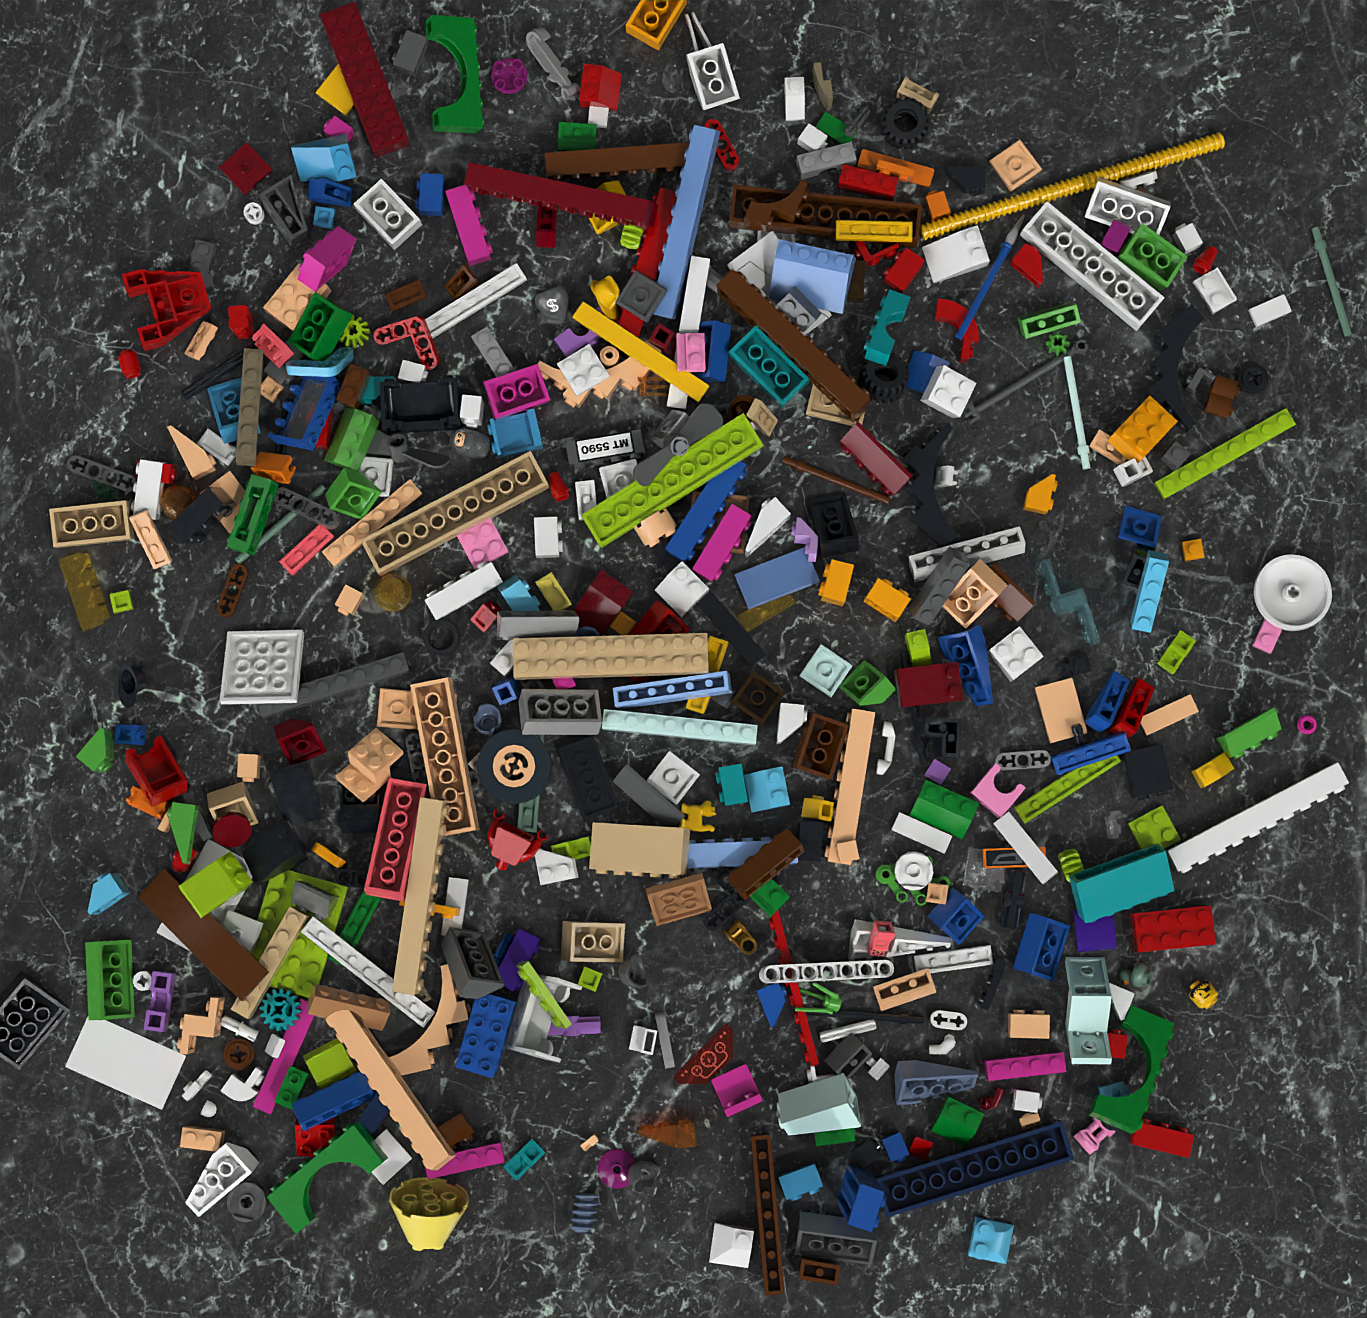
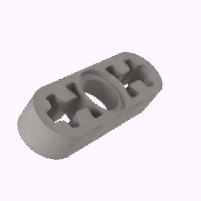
[994,750,1051,771]
[655,1011,675,1069]

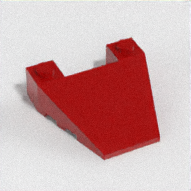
[121,269,211,351]

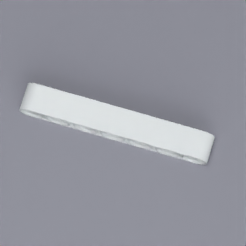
[759,960,894,983]

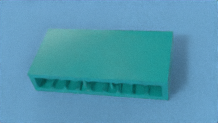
[1069,843,1175,923]

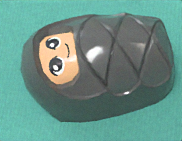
[449,428,491,459]

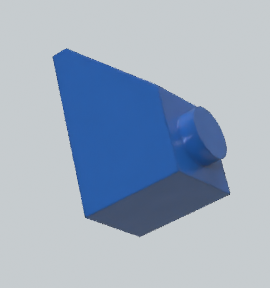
[307,178,353,207]
[756,983,787,1027]

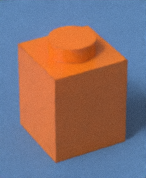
[924,190,951,221]

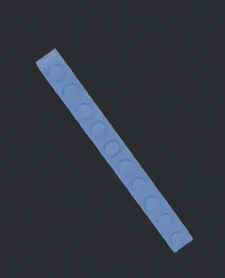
[654,125,720,319]

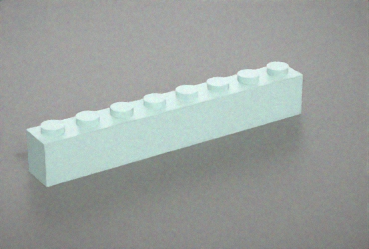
[602,709,758,746]

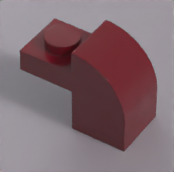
[647,323,676,359]

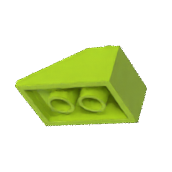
[179,851,253,918]

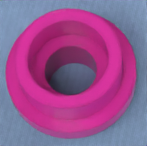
[1297,715,1317,734]

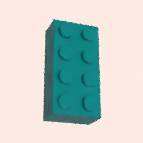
[728,325,809,409]

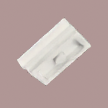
[1193,267,1237,315]

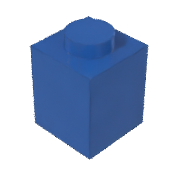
[492,675,521,705]
[881,1131,909,1163]

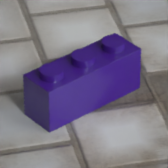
[499,929,541,993]

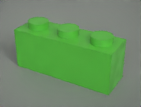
[1017,301,1081,339]

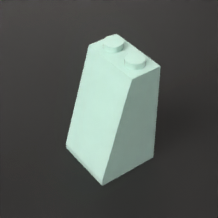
[777,1073,861,1135]

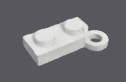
[575,480,597,521]

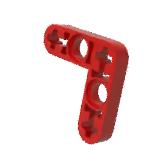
[373,315,440,370]

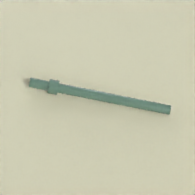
[1311,227,1352,337]
[235,484,326,564]

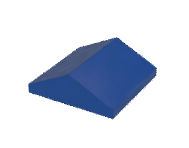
[905,350,950,394]
[1118,506,1162,548]

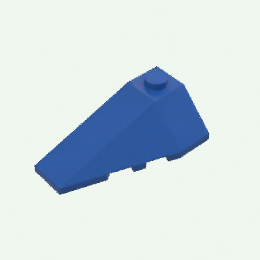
[937,624,993,706]

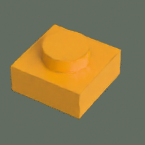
[1181,539,1205,561]

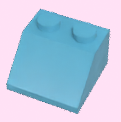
[744,767,790,813]
[88,872,130,915]

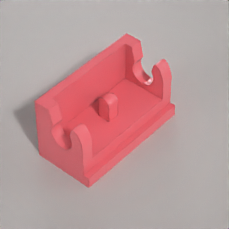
[252,324,294,368]

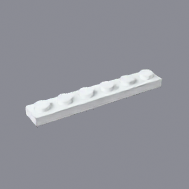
[420,263,527,339]

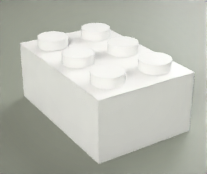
[354,179,422,250]

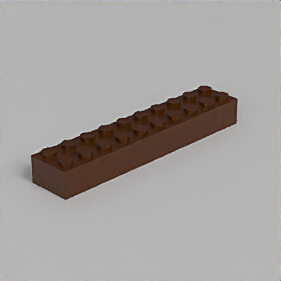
[729,184,922,248]
[717,269,870,423]

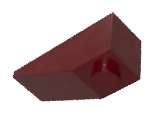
[536,204,558,248]

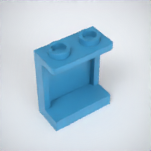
[487,408,543,458]

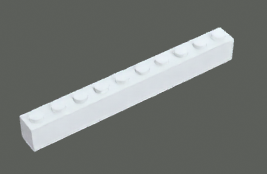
[1166,762,1349,873]

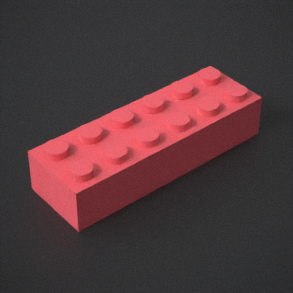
[364,778,428,902]

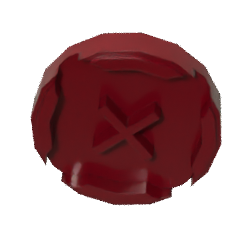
[212,812,251,847]

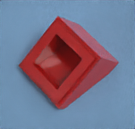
[908,1135,933,1160]

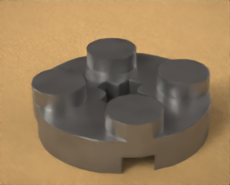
[227,1182,267,1222]

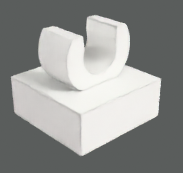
[935,465,958,487]
[866,1056,890,1081]

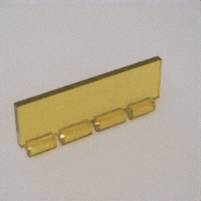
[59,552,110,632]

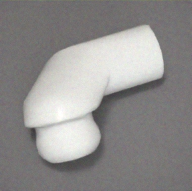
[929,1034,956,1054]

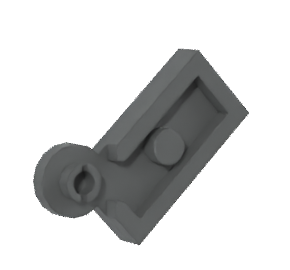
[188,240,216,288]

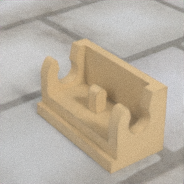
[896,77,939,114]

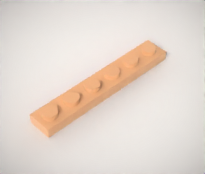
[322,479,423,567]

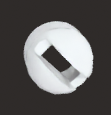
[200,1100,216,1117]

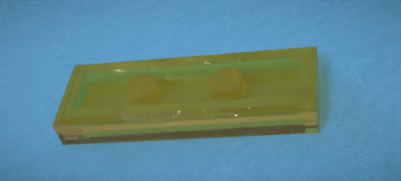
[737,594,796,633]

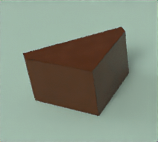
[444,264,479,301]

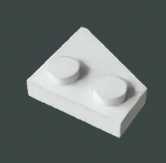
[535,848,578,885]

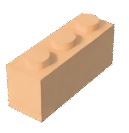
[873,968,936,1011]

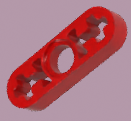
[704,119,739,171]

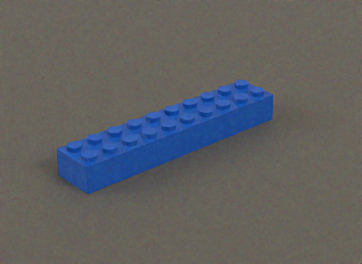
[836,1164,887,1232]

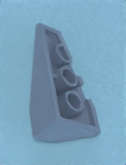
[894,1060,978,1105]

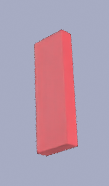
[279,525,334,576]

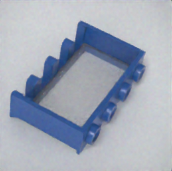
[267,376,342,451]

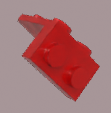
[295,1116,337,1157]

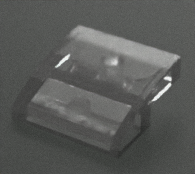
[963,847,1006,892]

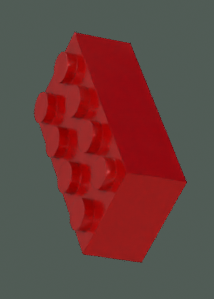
[1130,905,1216,953]

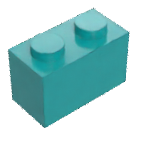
[715,764,748,806]

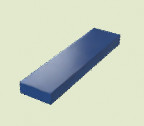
[1051,731,1131,775]

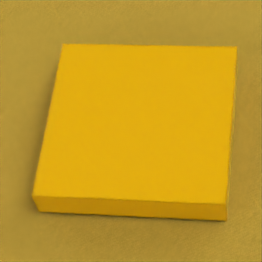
[316,64,354,116]

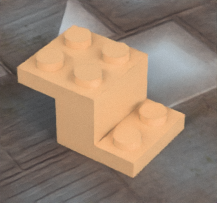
[336,728,403,802]
[177,996,225,1054]

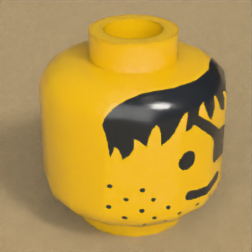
[1189,980,1218,1009]

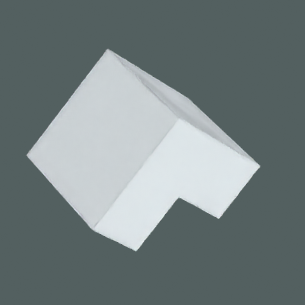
[629,1025,658,1055]

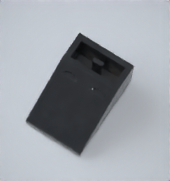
[339,784,381,833]

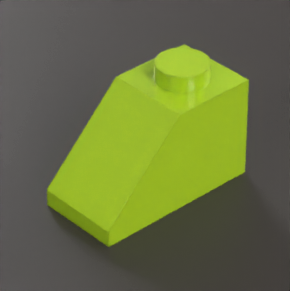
[904,629,932,667]

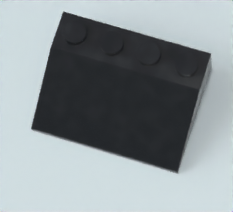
[0,970,70,1070]

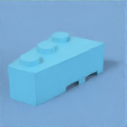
[497,574,541,638]

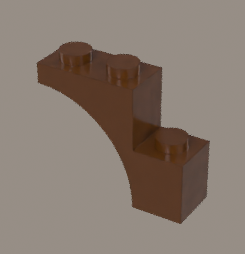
[744,180,810,232]

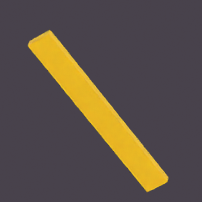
[572,302,709,402]

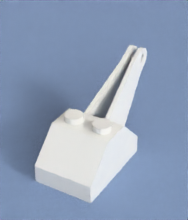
[685,12,740,110]

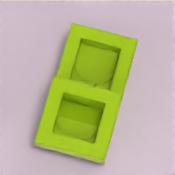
[1157,630,1196,675]
[551,836,591,860]

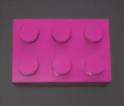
[297,226,357,292]

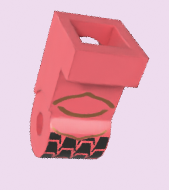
[868,920,895,957]

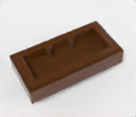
[385,279,427,312]

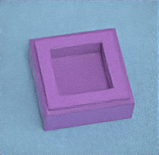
[924,759,951,785]

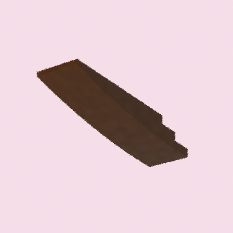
[138,868,269,1001]

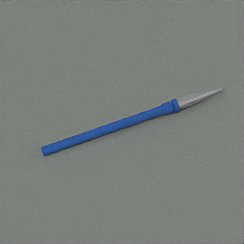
[955,214,1025,339]

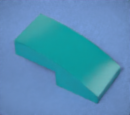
[503,1139,545,1181]

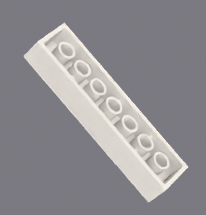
[1020,202,1165,331]

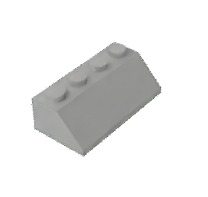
[497,610,579,640]

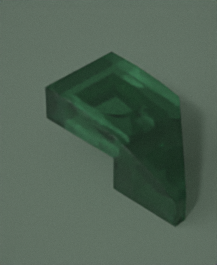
[90,480,122,503]

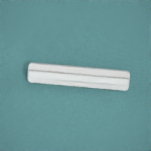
[819,1019,876,1042]

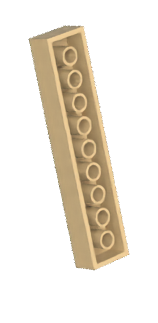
[361,451,549,576]
[513,633,709,680]

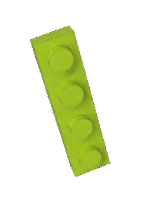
[516,961,571,1029]

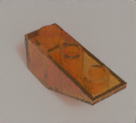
[636,1118,697,1149]

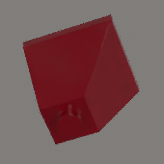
[274,719,327,765]

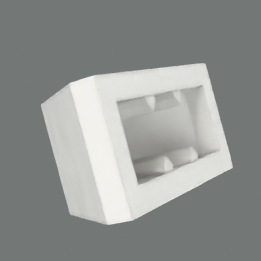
[1109,983,1135,1021]

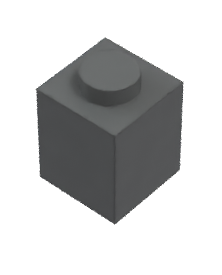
[1160,441,1191,471]

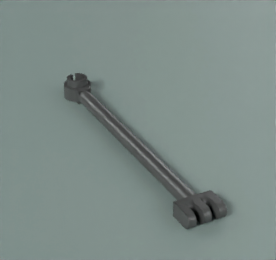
[963,339,1088,425]

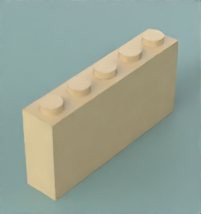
[589,822,690,879]

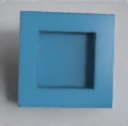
[313,206,335,229]

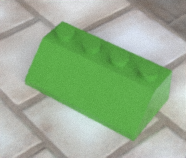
[85,940,135,1021]

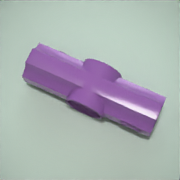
[547,1016,601,1036]

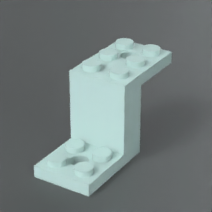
[1065,957,1112,1064]

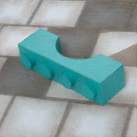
[863,289,911,366]

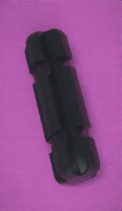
[1071,723,1087,747]

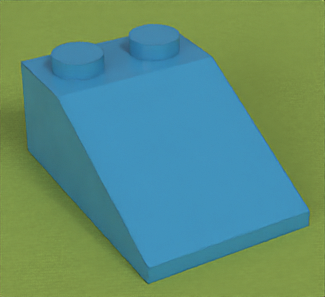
[291,134,357,181]
[207,377,261,444]

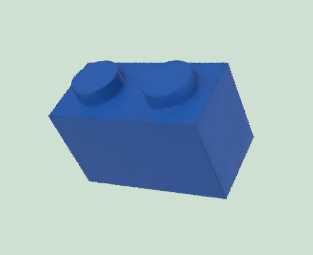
[416,173,445,216]

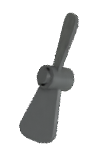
[633,403,723,486]
[366,429,450,468]

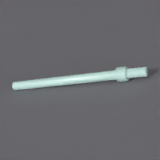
[1063,356,1090,470]

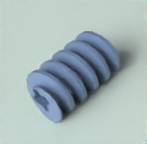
[570,1192,600,1235]

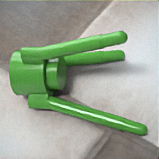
[795,982,842,1015]

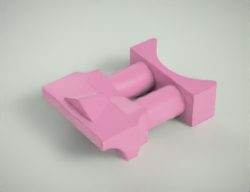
[1073,1118,1116,1155]

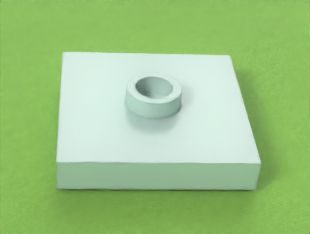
[800,644,853,697]

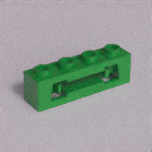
[227,474,279,556]

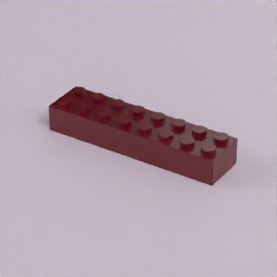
[320,2,410,158]

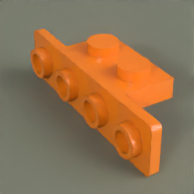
[857,149,934,187]

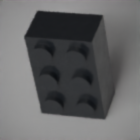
[168,487,236,544]

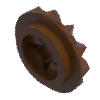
[223,1039,255,1070]

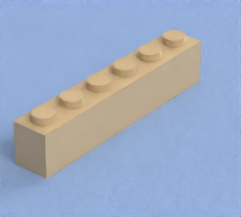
[231,906,310,1019]

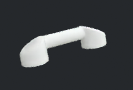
[876,721,895,775]

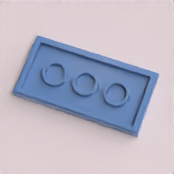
[734,547,820,610]

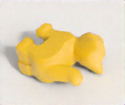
[679,801,716,832]

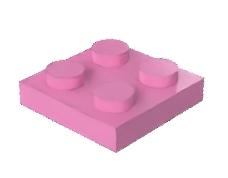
[457,518,509,570]

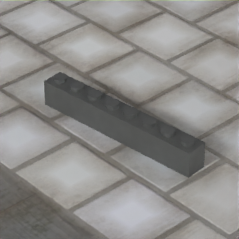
[257,652,411,719]

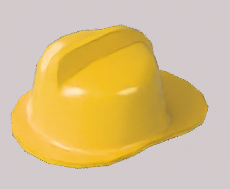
[590,276,621,320]

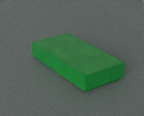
[815,112,857,145]

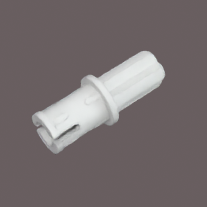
[220,1016,259,1042]

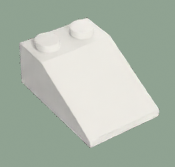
[922,225,990,283]
[745,497,791,557]

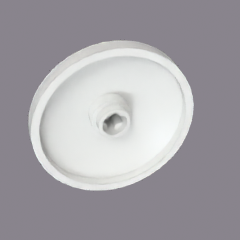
[1254,555,1332,631]

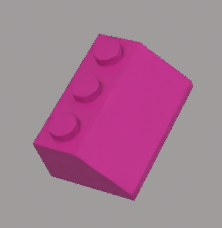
[483,364,550,421]

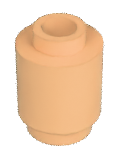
[600,346,619,369]

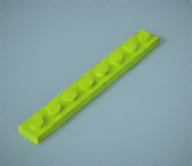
[1154,408,1296,500]

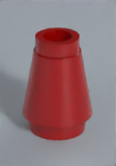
[1193,246,1218,274]
[548,472,570,502]

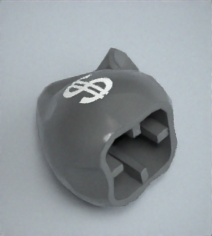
[535,284,569,325]

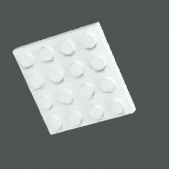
[220,630,304,704]

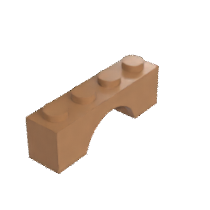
[307,984,390,1031]

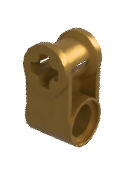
[722,919,757,955]

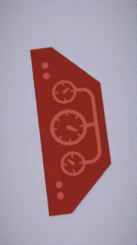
[673,1023,733,1084]

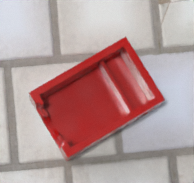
[125,736,188,807]

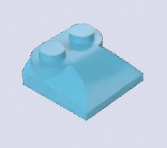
[968,1216,1014,1264]

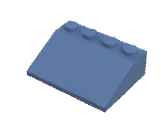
[769,239,856,314]

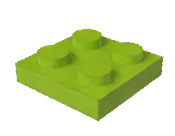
[1127,805,1181,849]

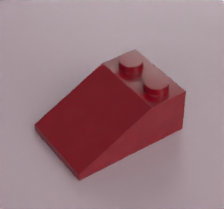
[574,570,633,636]
[896,662,963,708]

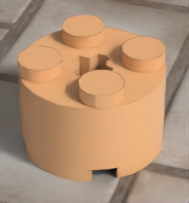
[634,508,677,547]

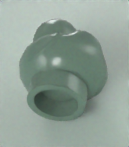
[1119,962,1153,987]

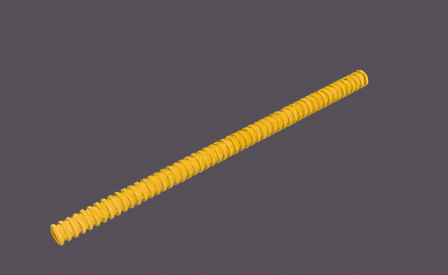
[920,132,1225,240]

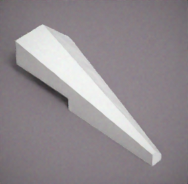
[848,919,951,961]

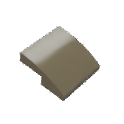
[812,62,833,110]

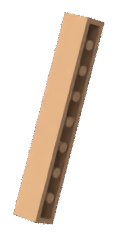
[825,709,875,865]

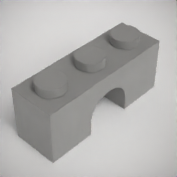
[796,142,857,180]
[471,327,515,378]

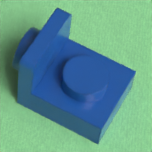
[114,724,146,745]

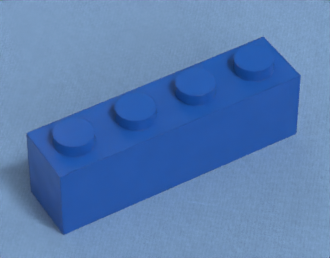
[292,1072,374,1131]

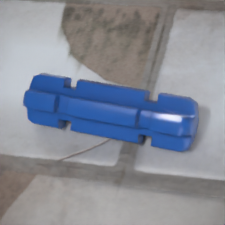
[493,933,514,969]

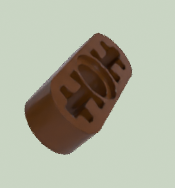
[217,564,249,618]

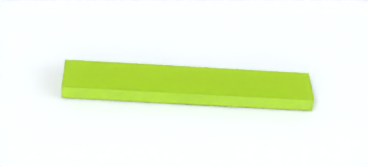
[1014,755,1121,824]

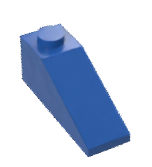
[1084,670,1130,733]

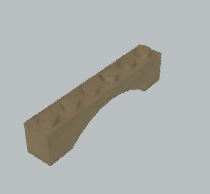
[236,348,264,466]

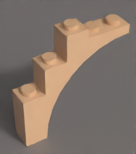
[538,340,662,408]
[388,964,472,1076]

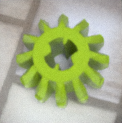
[620,223,644,249]
[340,315,370,348]
[1058,849,1084,882]

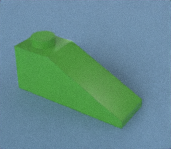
[167,802,199,864]

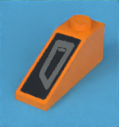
[983,847,1046,868]

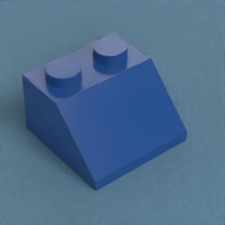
[927,887,984,945]

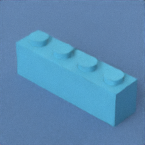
[1130,550,1169,633]

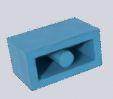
[778,1162,823,1201]

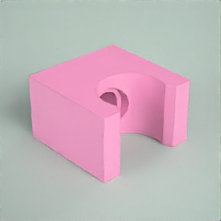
[969,763,1026,818]

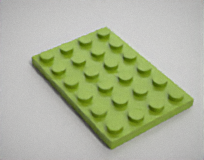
[252,870,349,998]

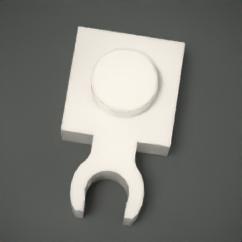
[182,1070,212,1101]

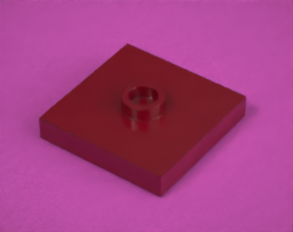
[219,142,273,196]

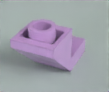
[791,517,818,562]

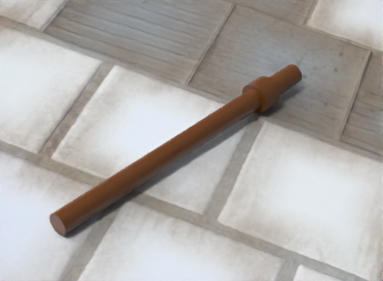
[782,456,891,504]

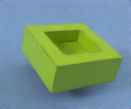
[109,590,134,614]
[577,967,603,992]

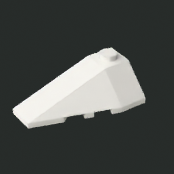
[186,1142,259,1217]

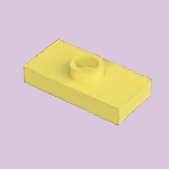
[535,572,572,611]

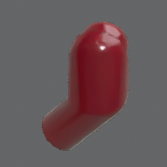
[979,1087,1005,1110]

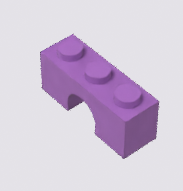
[554,306,610,358]
[144,970,176,1032]

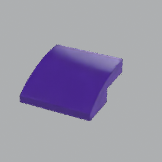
[1073,910,1117,952]

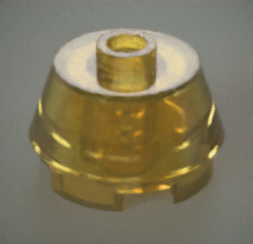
[373,574,412,612]

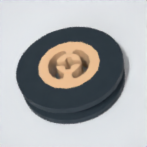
[477,729,552,804]

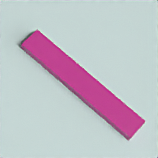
[253,998,314,1114]

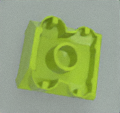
[303,1038,357,1089]

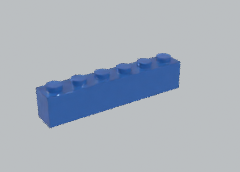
[665,461,748,563]

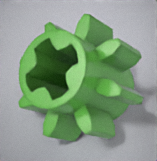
[1046,331,1070,357]

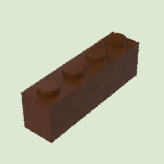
[727,829,805,900]

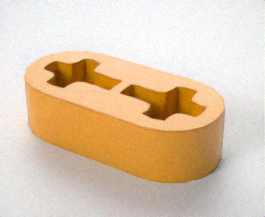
[311,841,346,869]

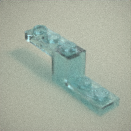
[1038,558,1100,646]

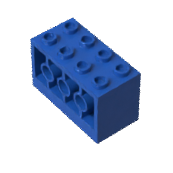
[455,992,517,1078]

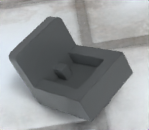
[1185,367,1215,394]

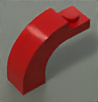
[934,299,979,363]

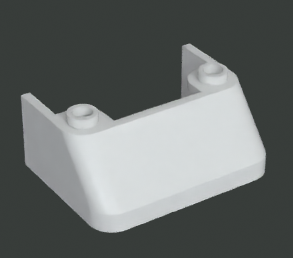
[505,975,582,1063]

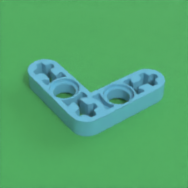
[286,347,354,377]

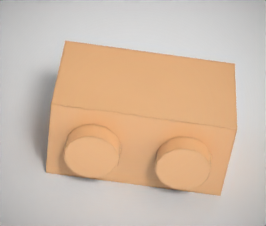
[1008,1010,1050,1039]
[180,1125,225,1151]

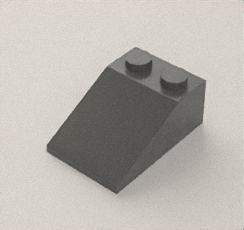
[291,881,339,920]

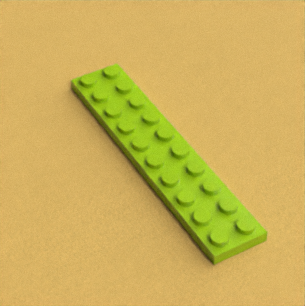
[581,413,764,548]

